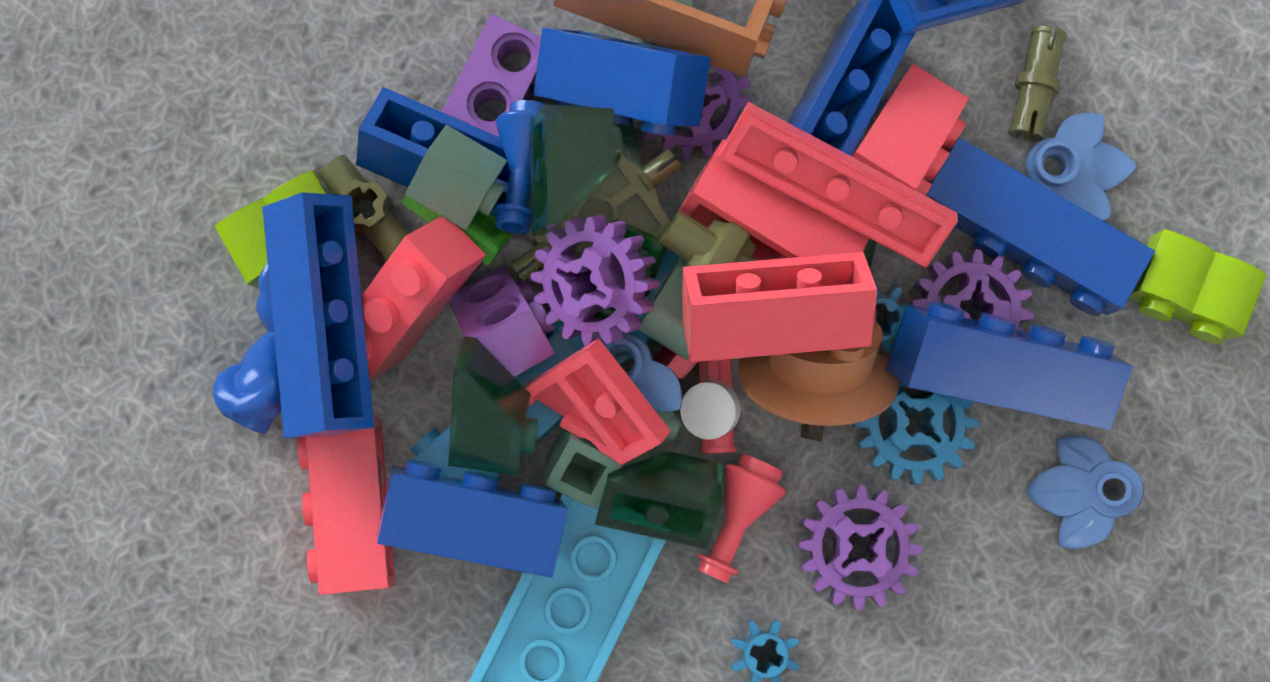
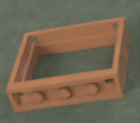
[553,0,787,77]

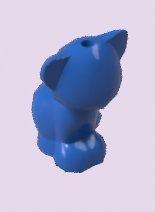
[213,263,281,434]

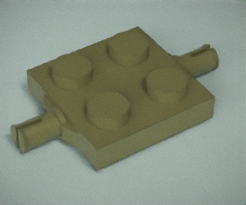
[511,135,682,283]

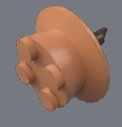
[738,309,899,442]

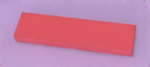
[718,102,958,268]

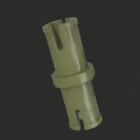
[1008,26,1067,142]

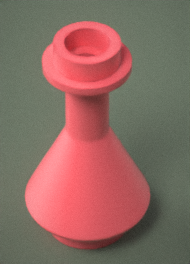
[697,454,786,584]

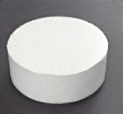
[680,380,741,439]

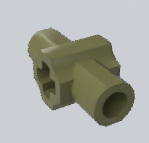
[318,154,409,260]
[659,211,758,272]

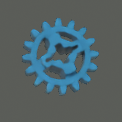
[852,380,979,485]

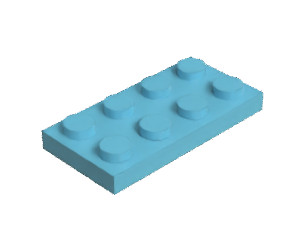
[469,494,670,682]

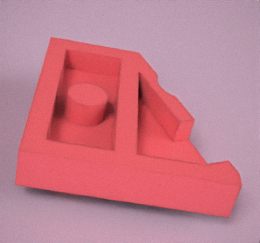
[515,338,671,465]

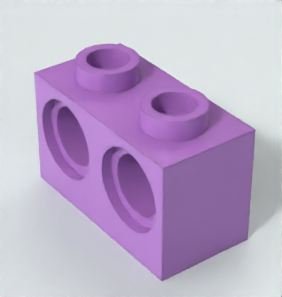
[442,14,541,137]
[449,265,555,388]

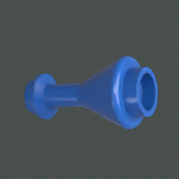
[491,100,564,234]

